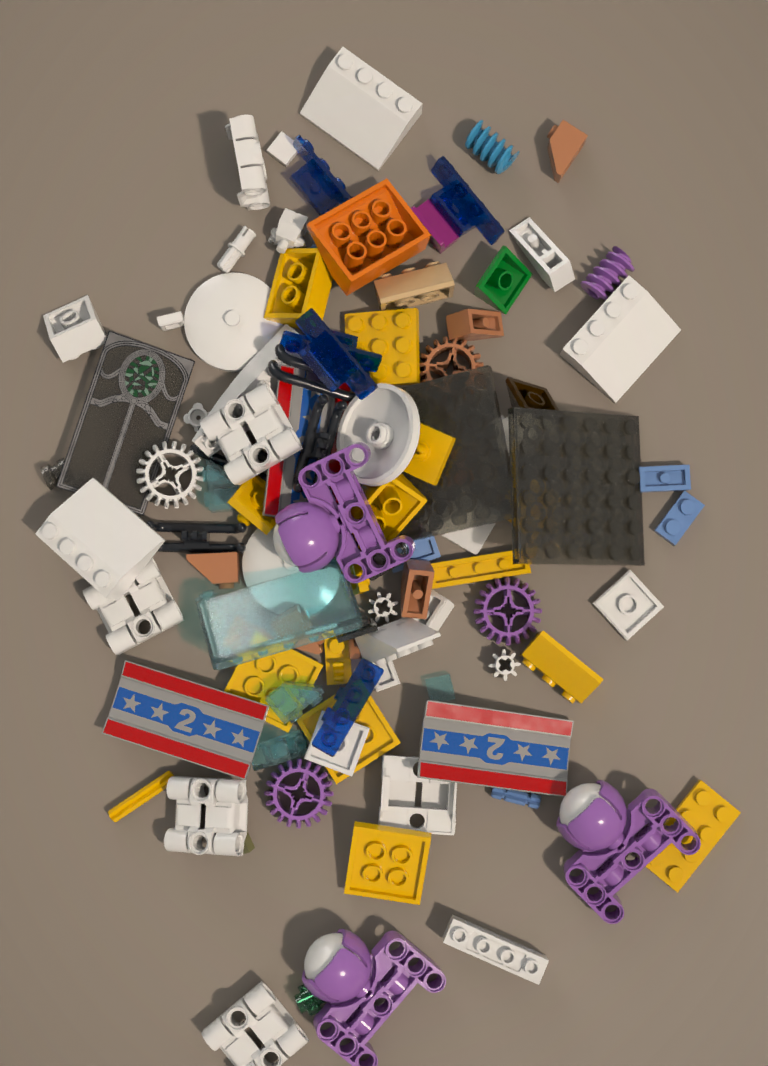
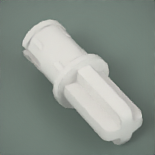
[217,226,256,273]

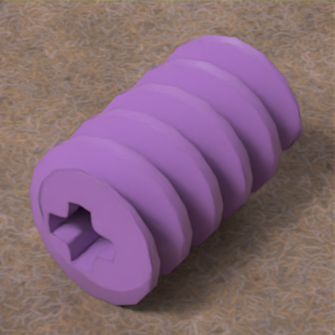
[580,246,635,301]

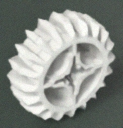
[136,441,204,509]

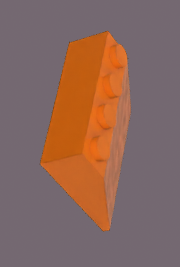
[306,178,431,296]

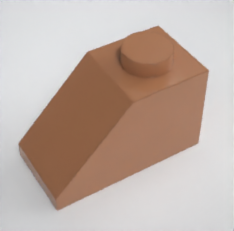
[547,120,588,183]
[446,309,504,341]
[186,552,240,589]
[401,559,434,619]

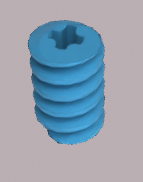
[465,120,519,174]

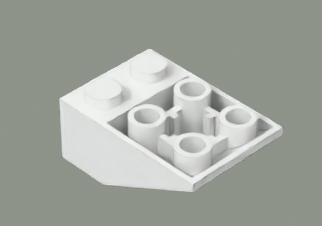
[354,617,441,666]

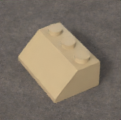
[374,261,455,311]

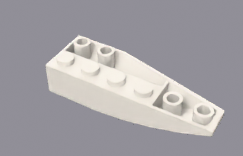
[192,324,327,457]

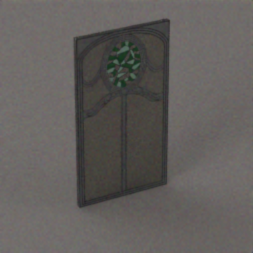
[56,331,195,516]

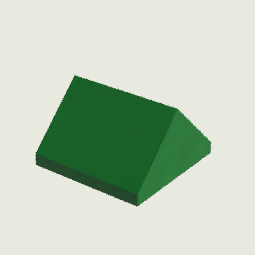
[474,245,533,315]

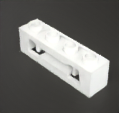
[442,914,549,985]

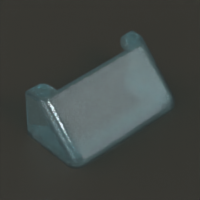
[195,556,364,670]

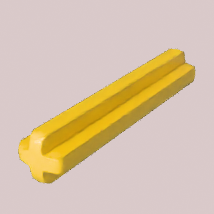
[108,771,174,822]

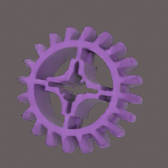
[473,577,542,646]
[264,758,334,828]

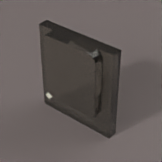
[334,615,378,643]

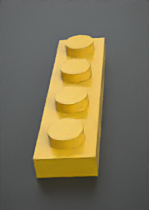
[431,548,531,589]

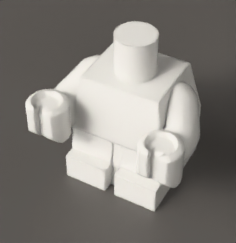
[268,208,308,254]

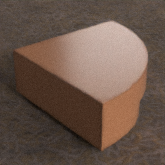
[349,634,361,660]

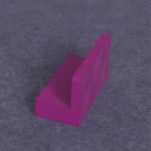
[411,199,460,254]

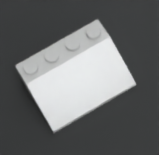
[300,47,423,171]
[560,276,681,404]
[35,478,165,600]

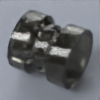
[41,458,74,490]

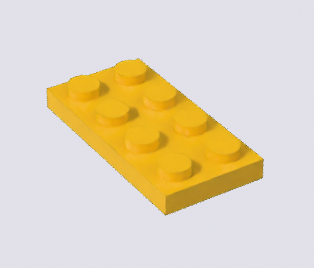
[645,780,741,893]

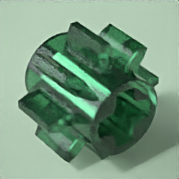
[294,984,326,1016]

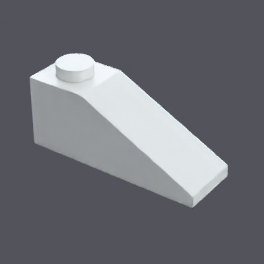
[509,217,575,292]

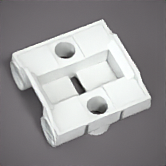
[225,115,270,211]
[200,382,303,485]
[82,558,184,655]
[378,755,457,835]
[164,776,248,857]
[201,981,309,1066]

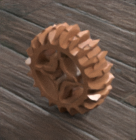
[419,337,484,404]

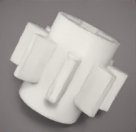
[368,592,398,623]
[488,649,521,681]

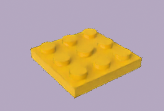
[345,308,420,389]
[224,630,323,733]
[296,678,401,785]
[344,821,432,905]

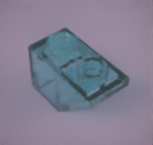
[202,460,240,513]
[265,681,325,724]
[252,729,308,771]

